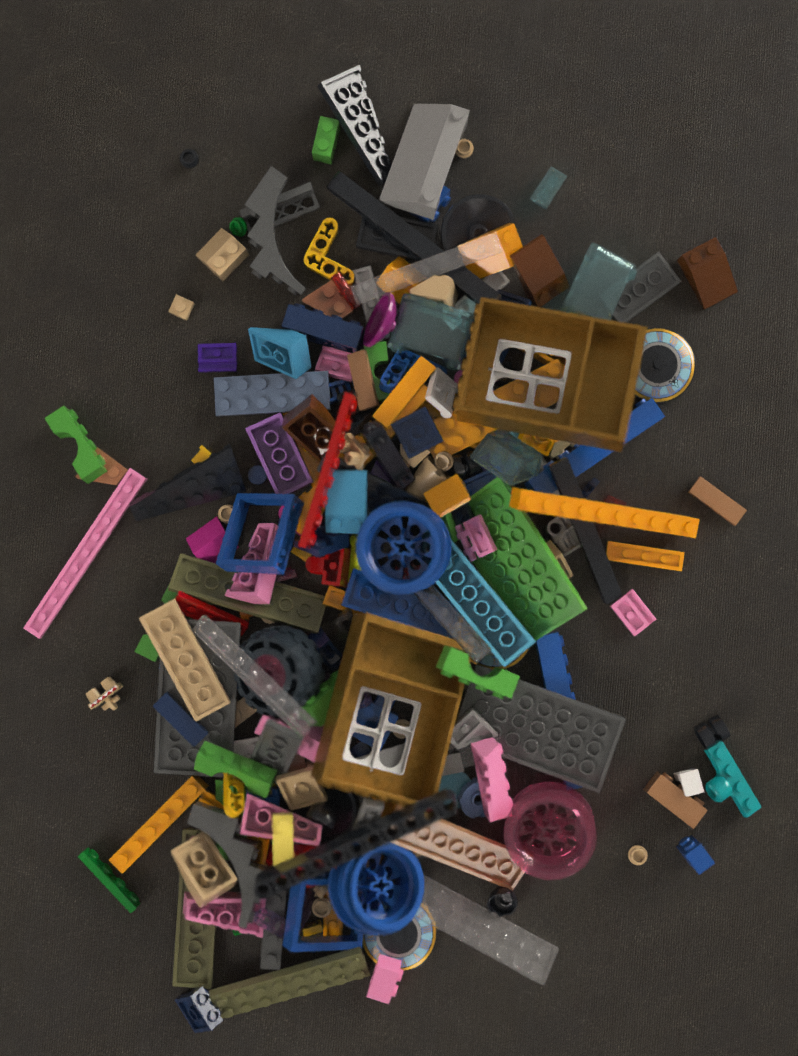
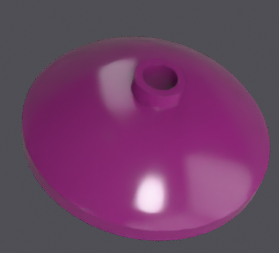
[363,292,396,347]

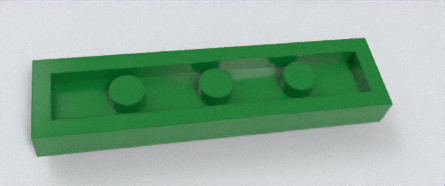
[78,847,140,913]

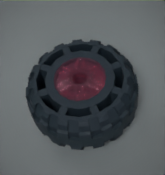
[234,625,325,718]

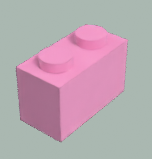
[367,954,403,1004]

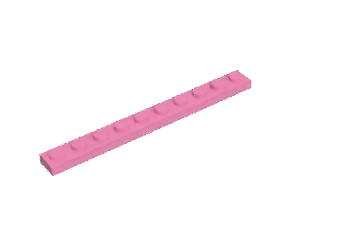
[24,468,147,639]

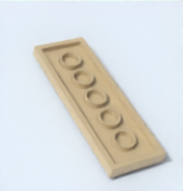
[139,599,231,722]

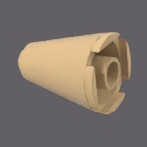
[405,456,451,500]

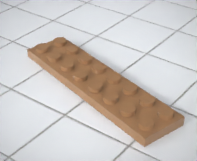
[388,805,532,891]

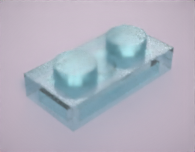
[530,166,567,210]

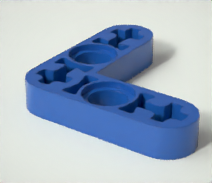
[379,349,447,393]

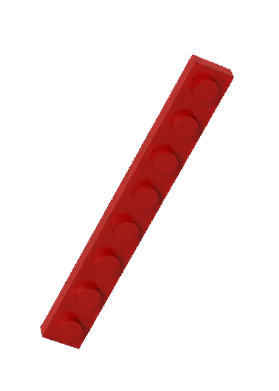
[298,392,357,549]

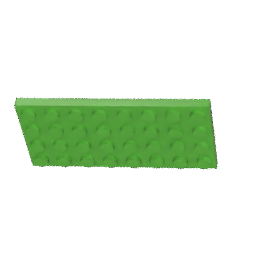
[453,475,587,641]

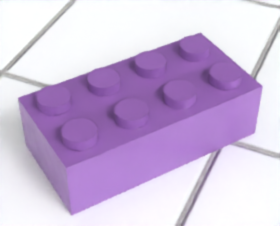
[245,412,313,494]

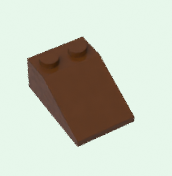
[510,234,570,308]
[677,237,738,310]
[281,394,345,462]

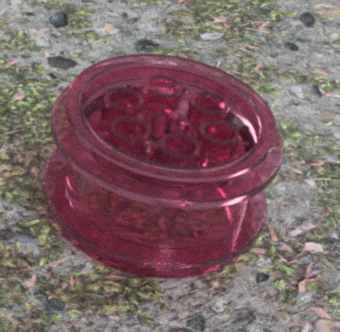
[504,781,596,880]

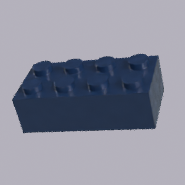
[282,303,364,353]

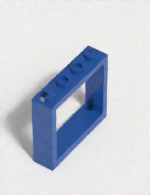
[216,493,304,575]
[283,871,369,952]

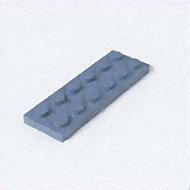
[214,371,331,417]

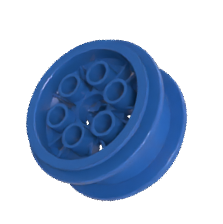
[356,502,452,594]
[328,842,424,935]

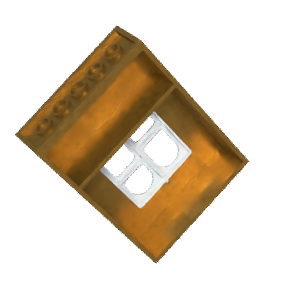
[453,297,647,452]
[310,613,474,807]

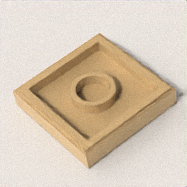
[276,766,328,811]

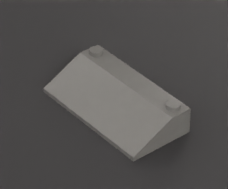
[379,104,470,220]

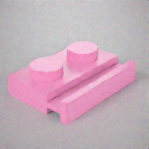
[315,345,352,383]
[610,589,657,636]

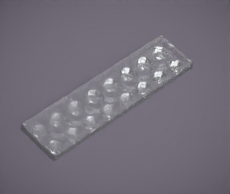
[415,875,559,985]

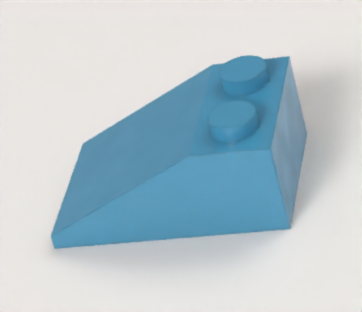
[248,327,311,379]
[325,469,367,534]

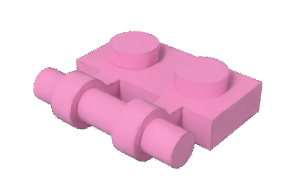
[455,515,497,562]

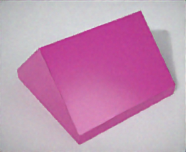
[186,516,239,564]

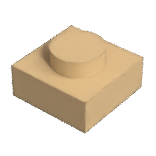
[168,294,195,321]

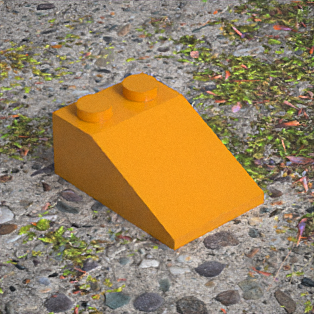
[457,223,523,279]

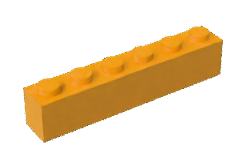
[109,775,209,874]

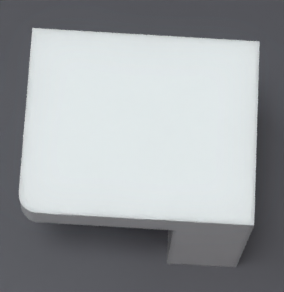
[674,768,704,797]

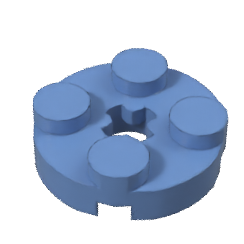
[457,778,485,818]

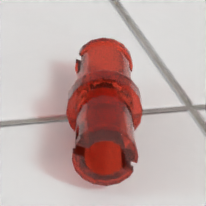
[330,271,361,310]

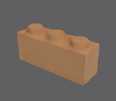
[643,771,708,829]

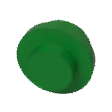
[230,217,247,236]

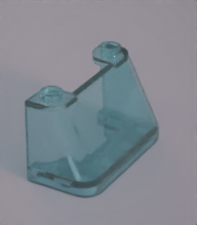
[561,242,638,320]
[388,294,475,370]

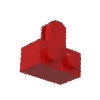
[306,548,351,588]

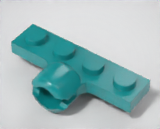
[704,741,761,818]

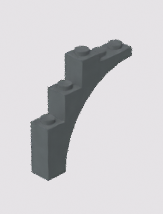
[244,166,306,296]
[187,801,271,929]

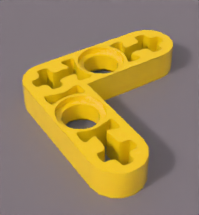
[304,218,355,287]
[223,773,275,818]

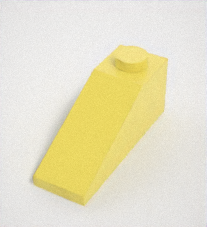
[272,812,293,866]

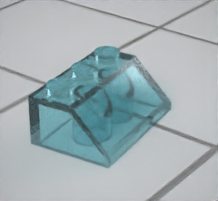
[470,429,543,486]

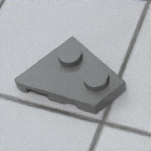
[450,707,498,749]

